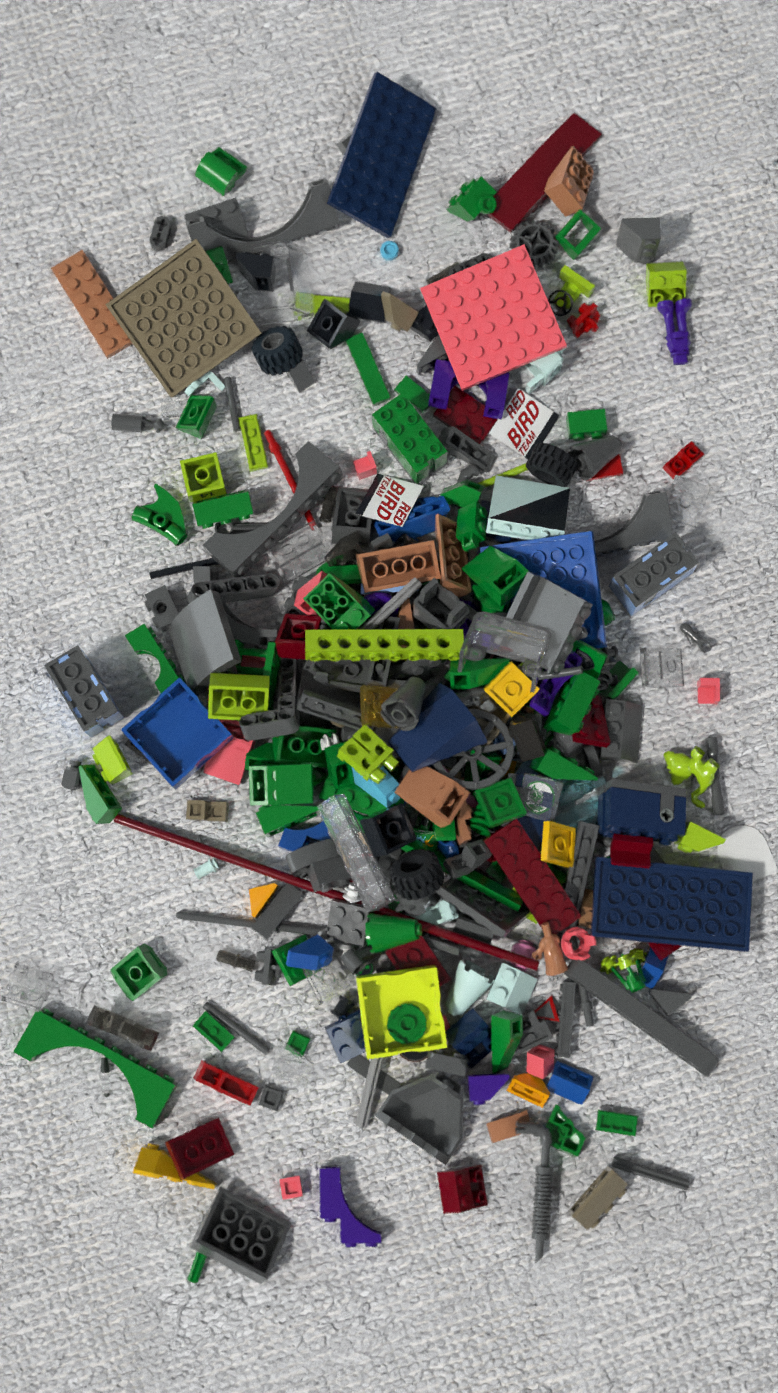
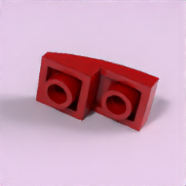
[662,441,704,481]

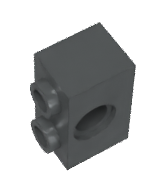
[144,585,179,632]

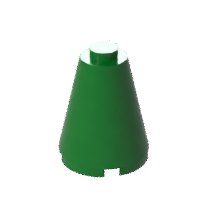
[365,913,423,954]

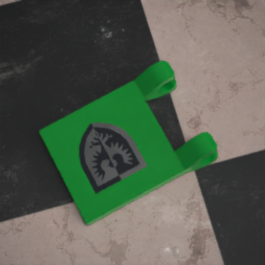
[572,640,608,680]

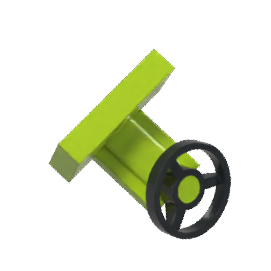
[548,265,595,316]

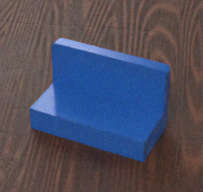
[546,1061,594,1105]

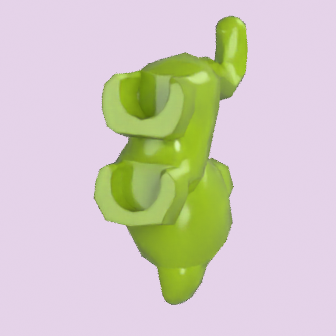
[663,746,720,809]

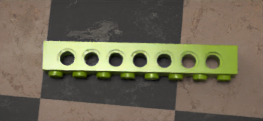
[305,629,464,662]

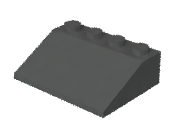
[190,1187,291,1284]

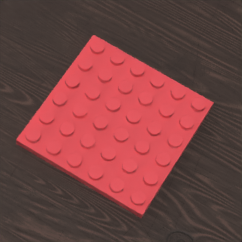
[420,245,567,391]

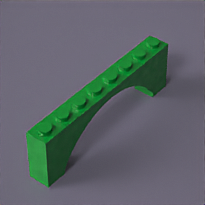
[13,1008,178,1128]

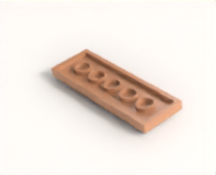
[51,250,133,359]

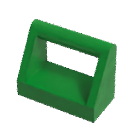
[555,209,601,260]

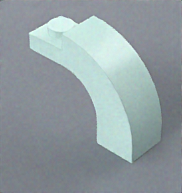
[406,900,458,926]

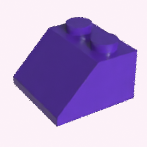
[467,1073,509,1105]

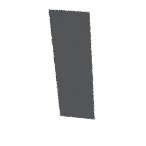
[347,1055,402,1095]

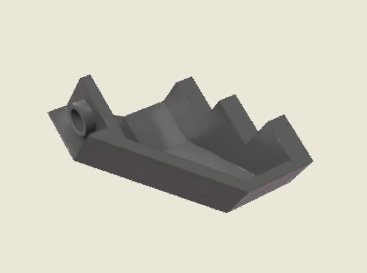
[375,1071,464,1165]

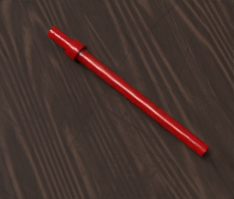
[264,430,318,531]

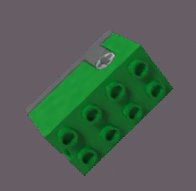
[372,393,448,484]

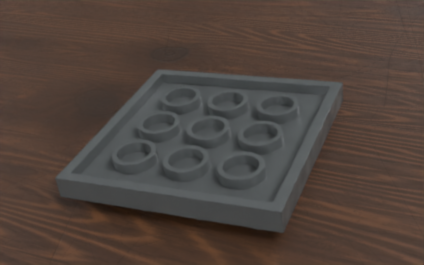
[437,868,531,938]

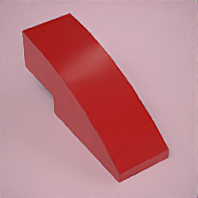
[193,1060,259,1106]

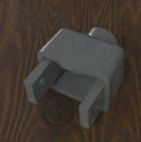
[413,578,469,629]

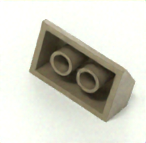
[568,1166,628,1230]

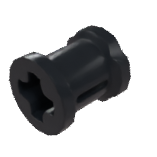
[330,995,355,1020]

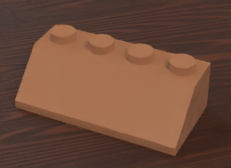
[435,514,471,599]
[356,540,441,593]

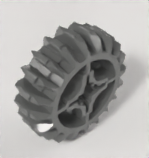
[509,220,559,269]

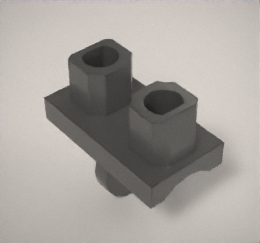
[254,949,281,986]

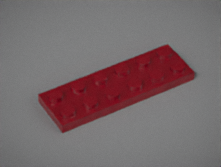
[483,819,581,934]

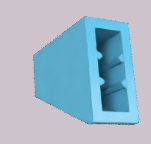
[352,766,400,808]

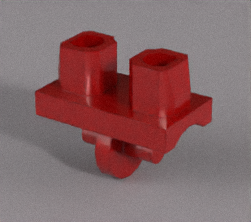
[567,303,600,339]

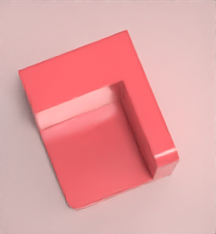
[353,451,377,480]
[697,678,720,704]
[526,1044,554,1079]

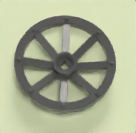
[433,709,514,790]

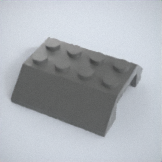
[309,616,400,694]

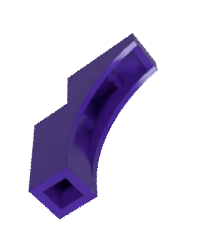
[320,1167,381,1247]

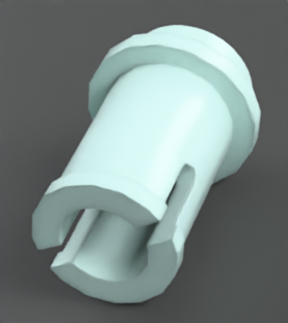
[193,858,220,880]

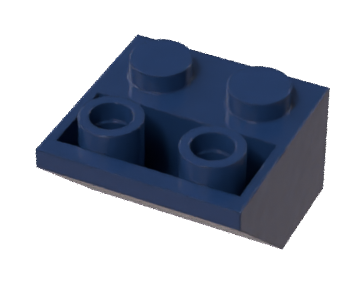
[445,1008,492,1069]

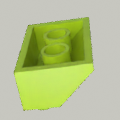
[208,673,270,720]

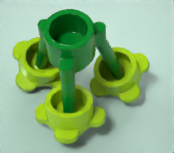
[600,948,647,993]

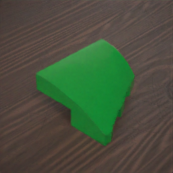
[539,1104,585,1158]

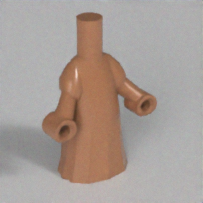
[531,922,569,976]

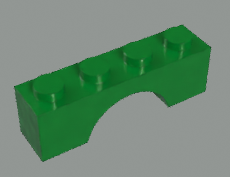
[125,624,185,693]

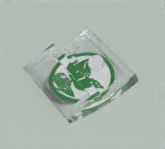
[519,772,563,822]

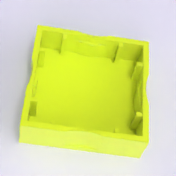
[356,965,447,1059]

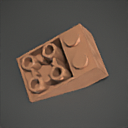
[544,146,594,217]
[394,767,470,828]

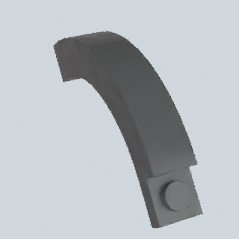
[193,566,279,645]

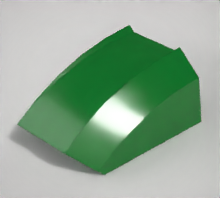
[110,943,168,1001]

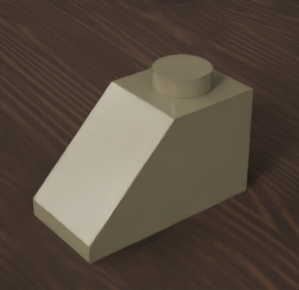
[381,292,419,332]

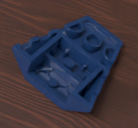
[388,683,487,772]

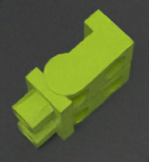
[337,724,399,784]

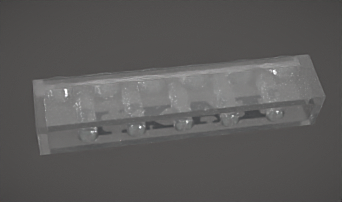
[317,794,396,912]

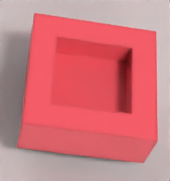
[280,1175,303,1200]

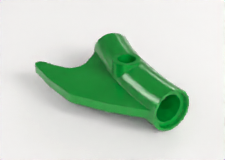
[132,484,188,546]

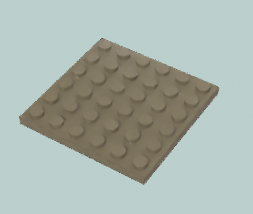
[106,239,262,398]

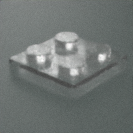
[303,962,353,1005]

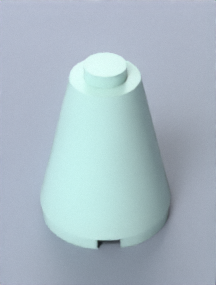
[445,959,495,1016]

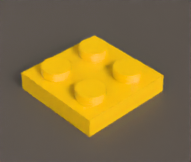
[484,661,540,717]
[541,821,576,868]

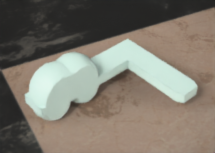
[184,371,225,397]

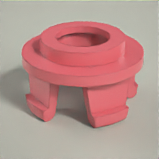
[561,927,596,960]

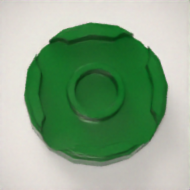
[387,1003,427,1044]

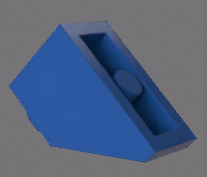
[286,935,334,970]

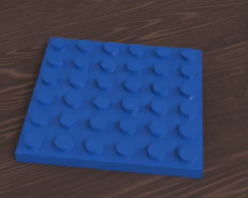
[480,531,607,650]

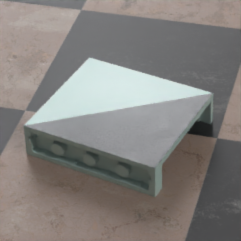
[486,476,570,540]

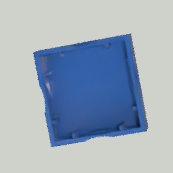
[121,677,234,790]

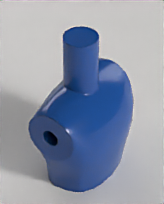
[438,840,459,859]

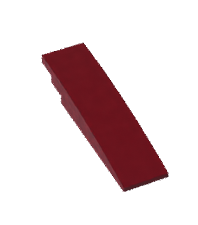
[487,113,602,233]

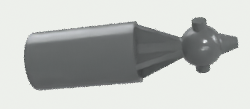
[111,413,169,433]

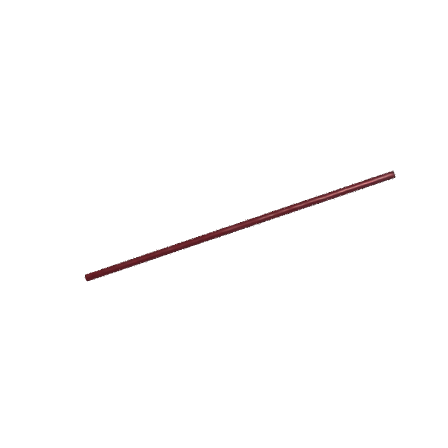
[114,814,540,971]

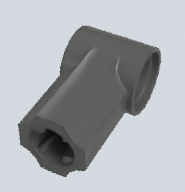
[340,945,381,975]

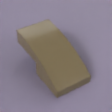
[186,800,229,822]

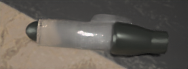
[99,1057,111,1097]

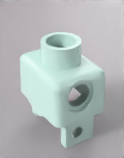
[524,348,566,394]

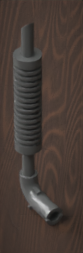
[515,1120,554,1263]

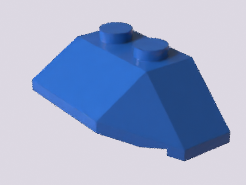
[373,496,450,544]

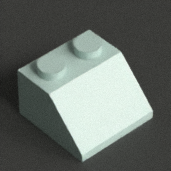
[486,963,537,1015]

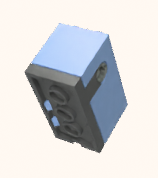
[609,532,699,616]
[44,645,124,738]

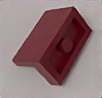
[610,834,653,869]

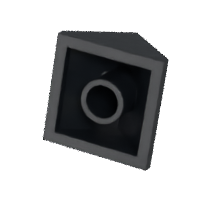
[349,281,391,323]

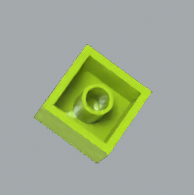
[180,452,227,503]

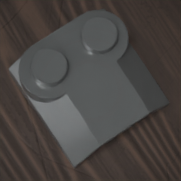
[425,1049,468,1077]

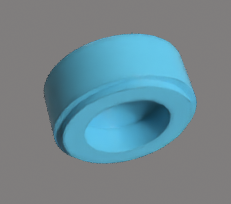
[380,241,399,261]

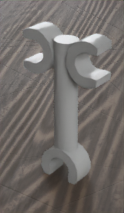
[318,928,351,980]

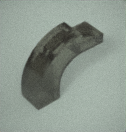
[86,1005,159,1051]

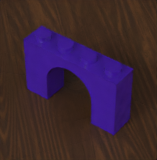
[428,359,510,420]

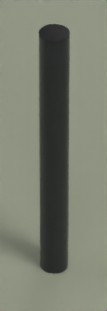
[149,558,219,579]

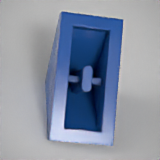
[638,947,669,989]

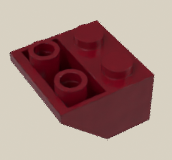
[437,1164,488,1214]

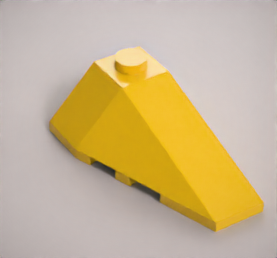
[133,1143,217,1189]

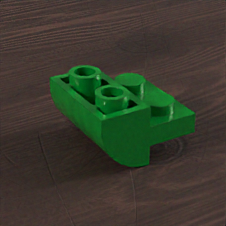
[195,147,247,196]

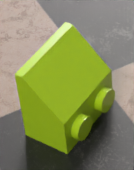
[92,735,133,785]
[673,822,726,853]

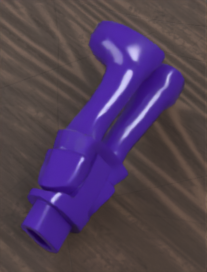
[657,299,692,365]

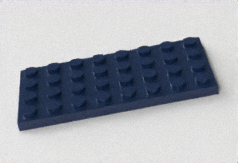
[327,71,437,238]
[590,857,753,952]

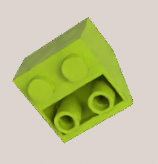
[646,261,687,307]

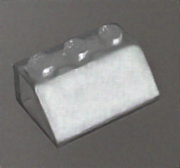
[266,521,335,585]

